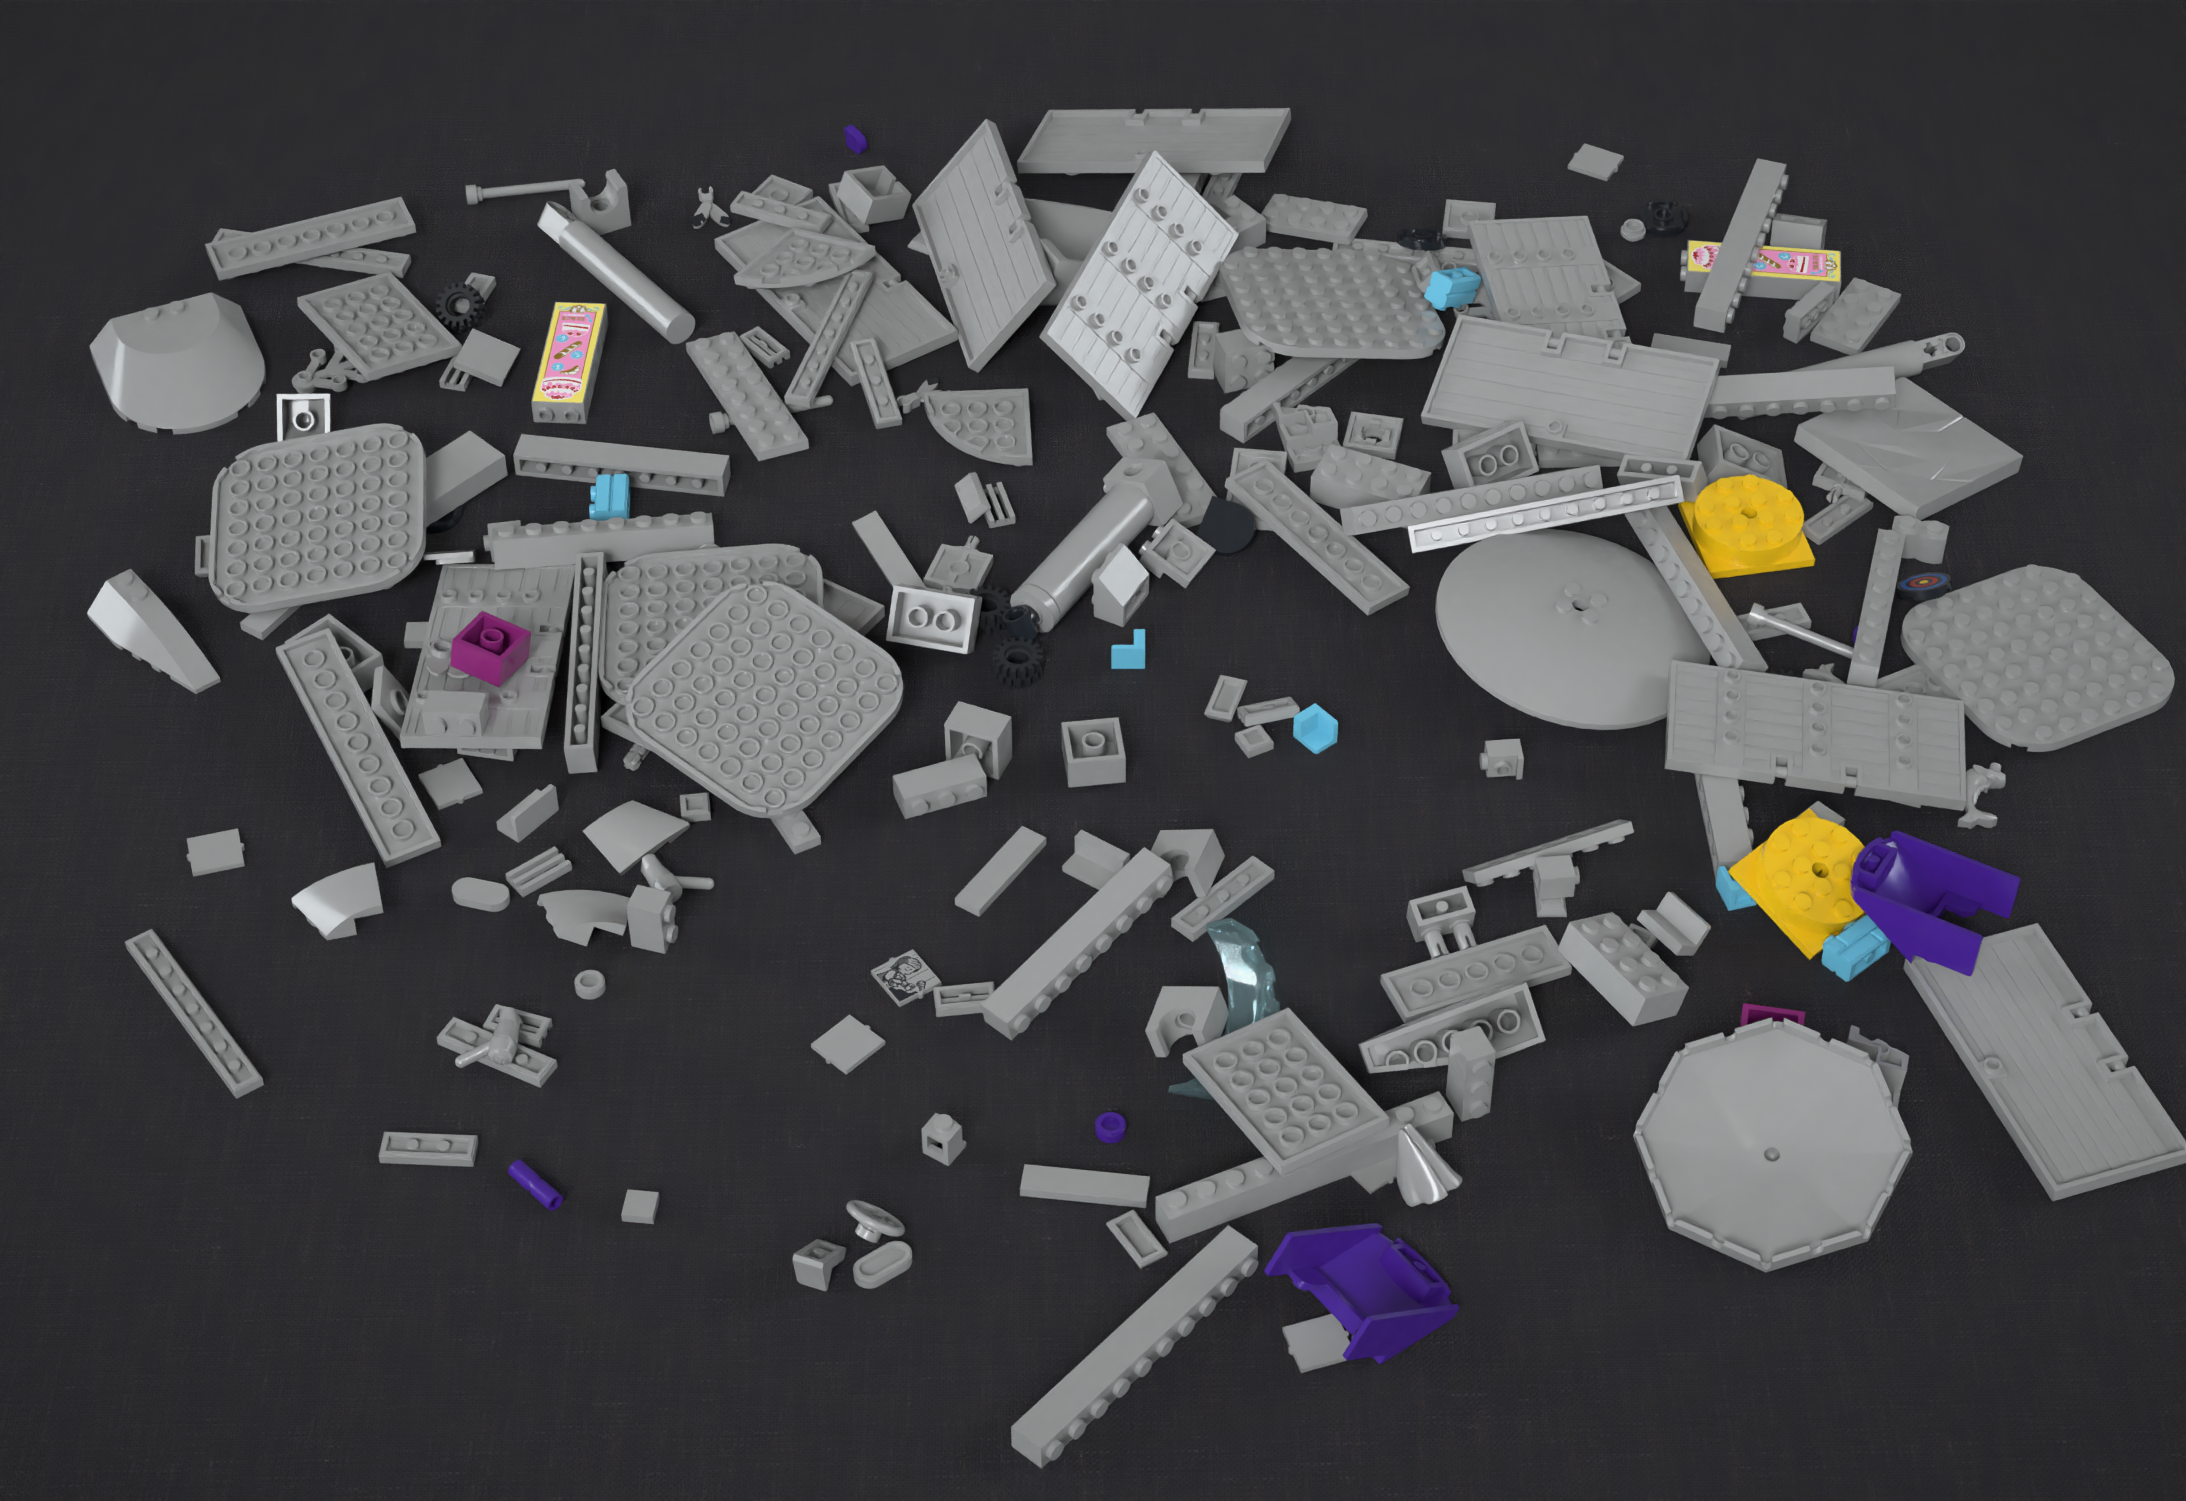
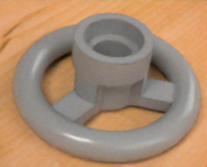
[846,1200,905,1243]

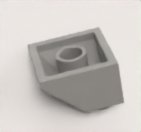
[277,394,331,442]

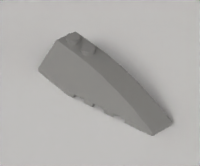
[87,569,221,694]
[1358,982,1546,1073]

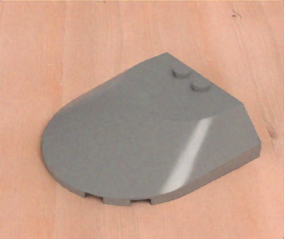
[90,292,266,434]

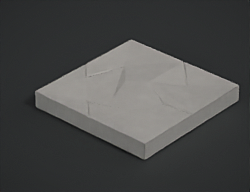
[1794,376,2023,520]

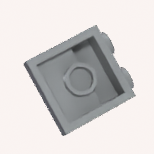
[1138,518,1216,588]

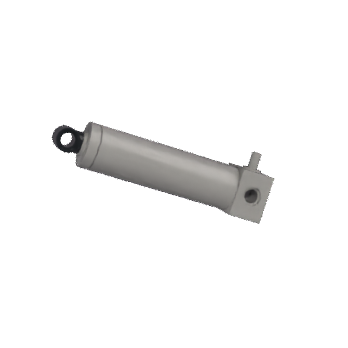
[1002,457,1183,642]

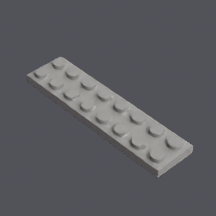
[205,197,416,281]
[686,331,809,461]
[1224,459,1410,615]

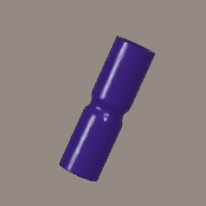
[508,1160,563,1211]

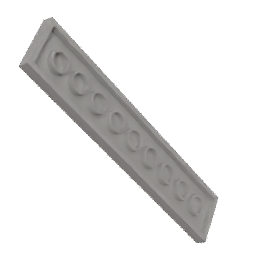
[276,628,441,868]

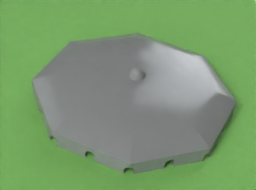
[1633,1017,1913,1272]

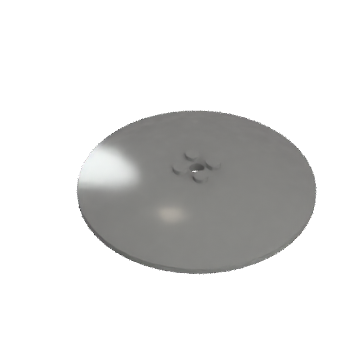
[1435,529,1711,730]

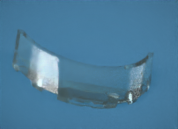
[1168,918,1280,1100]

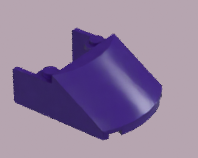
[1850,831,2021,976]
[1264,1223,1459,1364]

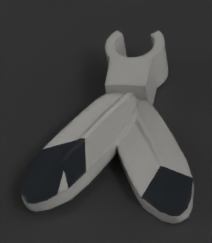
[692,186,730,229]
[897,377,951,413]

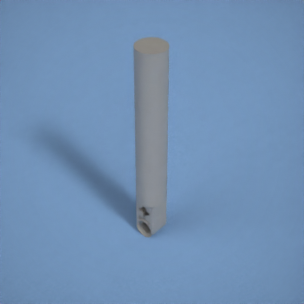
[537,201,695,344]
[1737,333,1965,420]

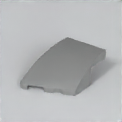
[1272,402,1341,473]
[583,800,691,876]
[291,863,384,940]
[537,890,630,947]
[1846,1025,1909,1109]

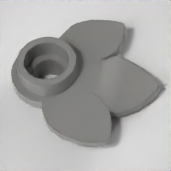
[426,639,470,679]

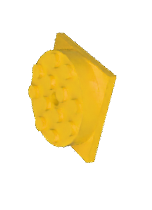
[1678,474,1815,579]
[1728,808,1867,960]

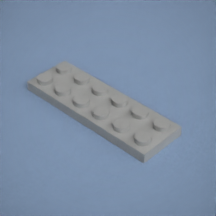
[1107,413,1217,528]
[1380,925,1572,1024]

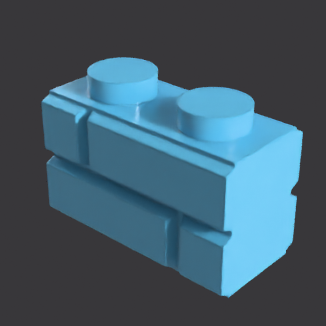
[1424,267,1482,311]
[589,474,631,521]
[1821,915,1891,982]

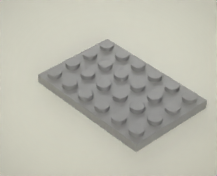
[297,271,462,381]
[1183,1008,1390,1176]

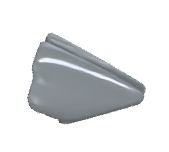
[1396,1124,1463,1207]

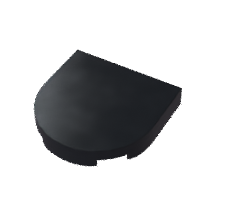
[1196,496,1256,556]

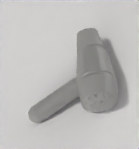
[641,854,714,903]
[455,1007,522,1068]

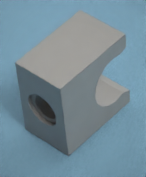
[568,169,631,235]
[1151,829,1225,898]
[1145,986,1229,1057]

